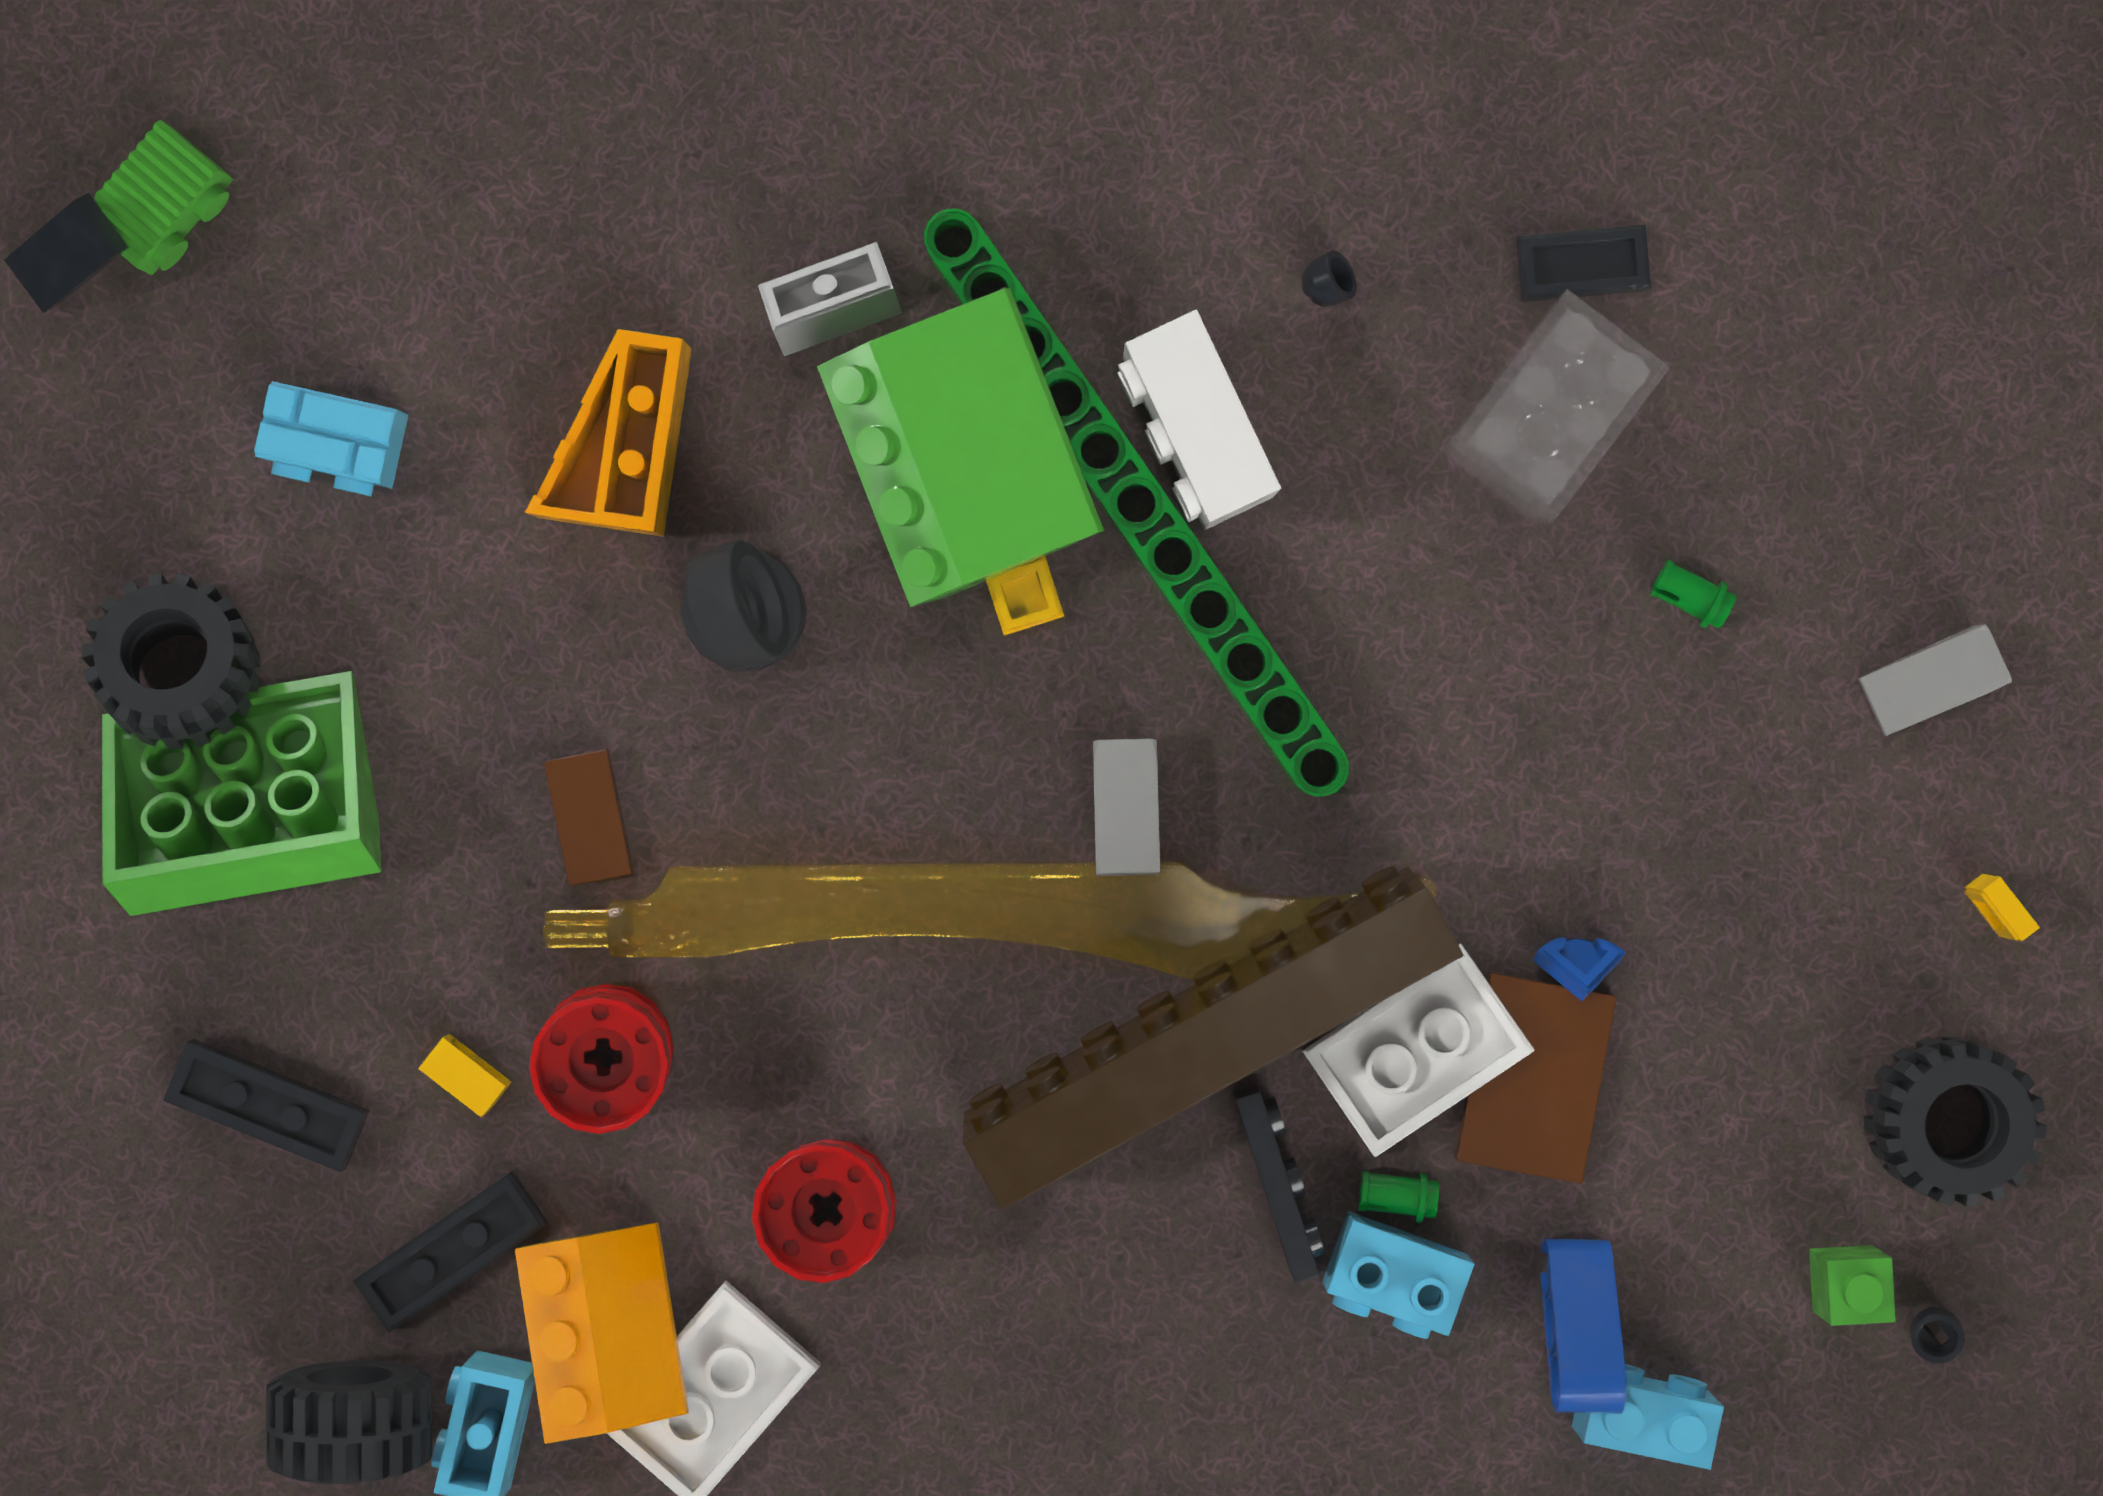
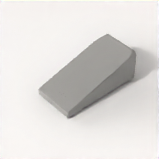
[1858,624,2012,736]
[1093,739,1160,876]

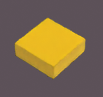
[986,556,1064,636]
[1964,874,2040,941]

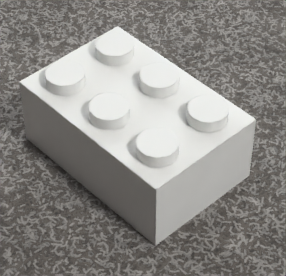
[1117,309,1281,530]

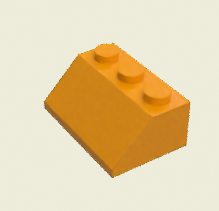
[515,1222,689,1444]

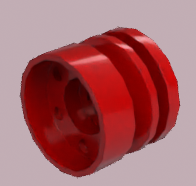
[529,983,674,1134]
[752,1139,897,1283]

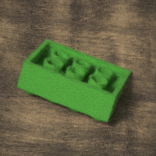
[817,288,1104,607]
[102,671,382,916]

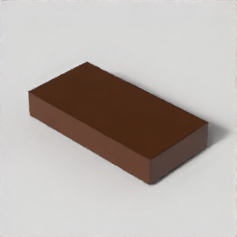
[544,749,634,886]

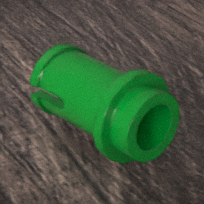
[1649,559,1737,629]
[1358,1170,1439,1223]

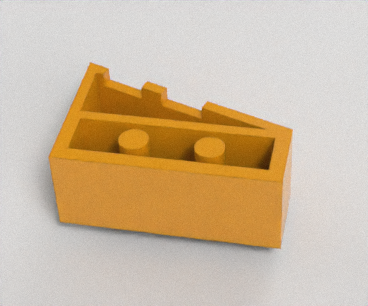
[525,329,692,537]

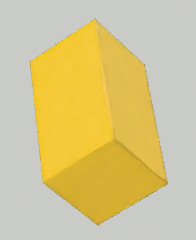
[418,1034,512,1118]

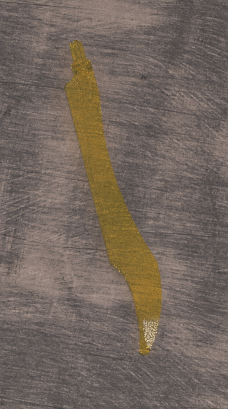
[543,862,1437,980]

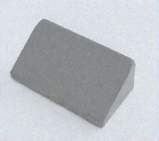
[758,242,903,356]

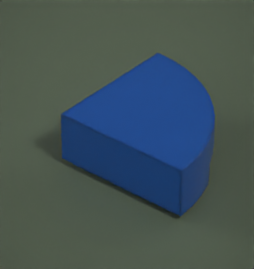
[1533,937,1626,1002]

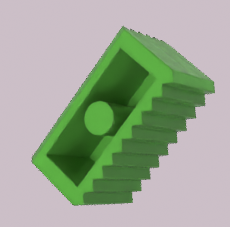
[94,120,234,275]

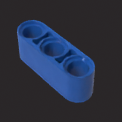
[1540,1238,1626,1414]

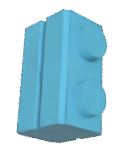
[254,381,408,497]

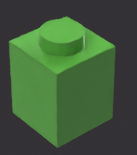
[1809,1245,1896,1326]

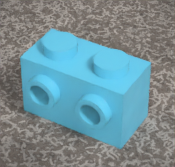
[1322,1211,1475,1339]
[432,1350,535,1496]
[1572,1364,1724,1470]

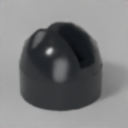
[1301,250,1357,307]
[1910,1307,1965,1363]

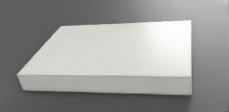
[1302,944,1535,1157]
[607,1280,821,1496]

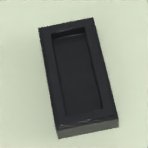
[4,193,129,313]
[1516,224,1651,302]

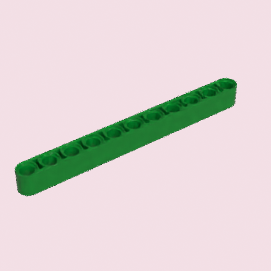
[924,208,1349,797]

